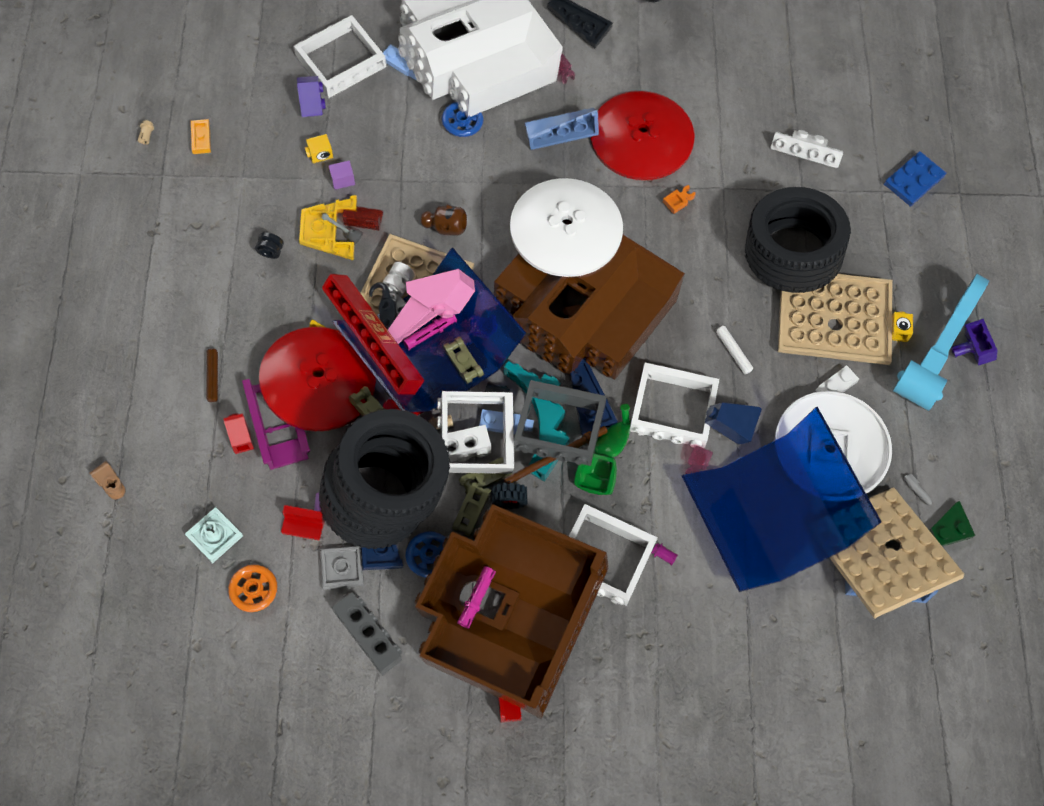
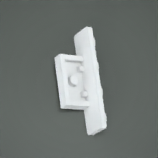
[771,130,843,168]

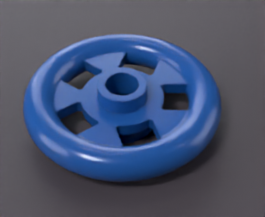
[442,102,483,137]
[405,531,446,578]

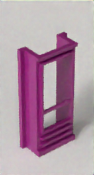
[242,379,310,470]

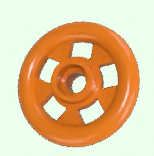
[228,565,278,612]

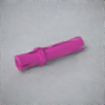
[403,315,457,350]
[457,566,496,628]

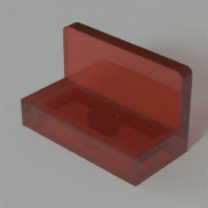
[342,207,383,231]

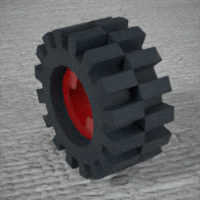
[492,483,528,509]

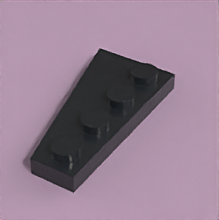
[547,0,613,49]

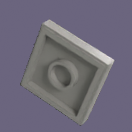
[321,546,364,590]

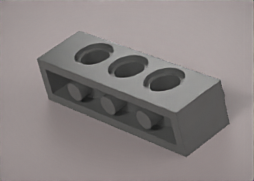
[332,592,402,676]

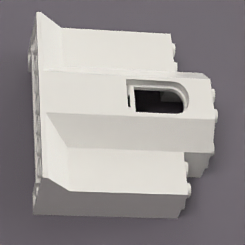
[398,0,563,117]

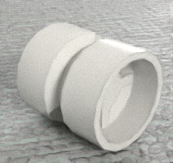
[382,262,415,297]

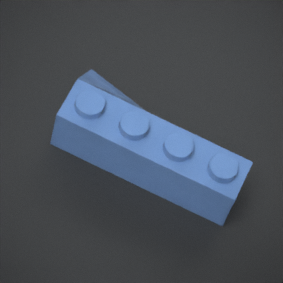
[525,108,599,150]

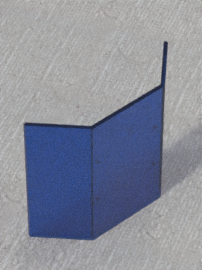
[332,247,526,412]
[682,406,882,592]

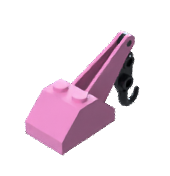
[369,269,475,344]

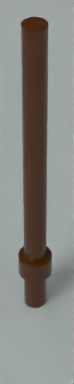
[504,426,608,484]

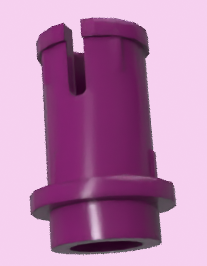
[651,543,678,566]

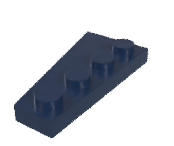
[570,358,618,437]

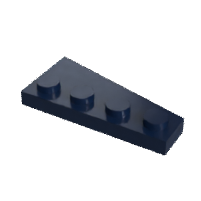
[361,544,403,570]

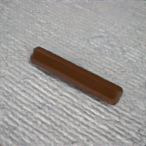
[206,349,218,402]

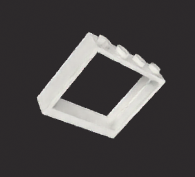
[294,15,386,98]
[630,363,719,448]
[437,391,514,474]
[569,504,658,606]

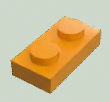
[191,119,211,154]

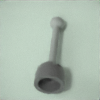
[322,213,363,245]

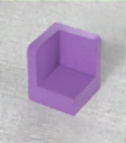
[329,161,355,189]

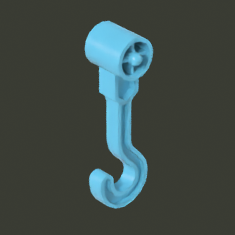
[893,274,990,411]

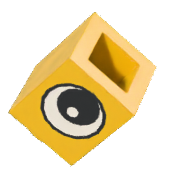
[305,134,333,164]
[892,312,913,342]

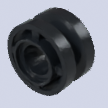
[255,232,284,259]

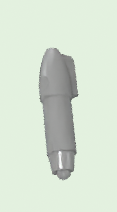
[904,474,932,505]

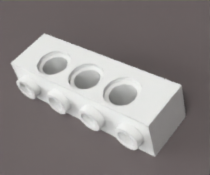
[448,425,491,462]

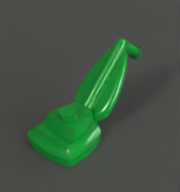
[574,404,631,495]

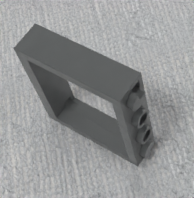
[514,380,607,466]

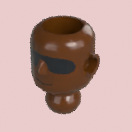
[421,204,467,236]

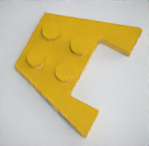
[299,195,357,260]

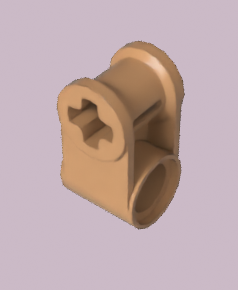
[90,461,126,499]

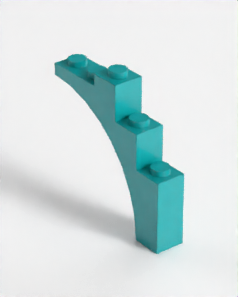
[504,361,570,482]

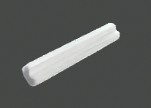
[716,326,753,374]

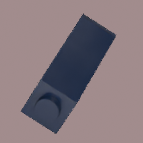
[704,403,762,445]

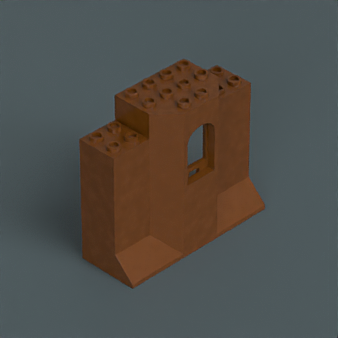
[493,219,685,380]
[415,504,609,719]

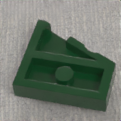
[929,501,975,547]

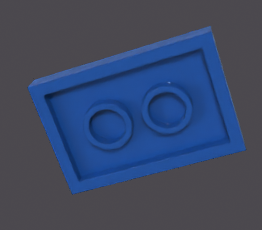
[884,151,946,207]

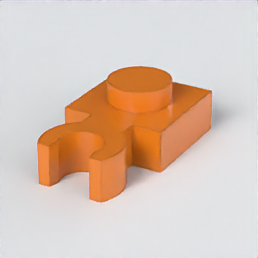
[663,185,696,214]

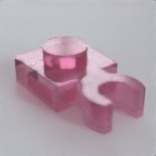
[557,53,575,84]
[685,445,713,482]

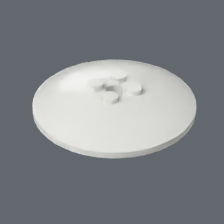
[510,178,623,277]
[775,391,892,501]

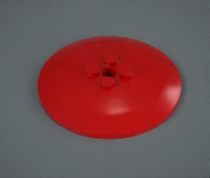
[590,91,695,180]
[259,327,376,431]

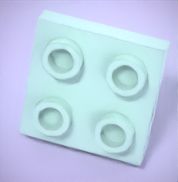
[185,507,243,564]

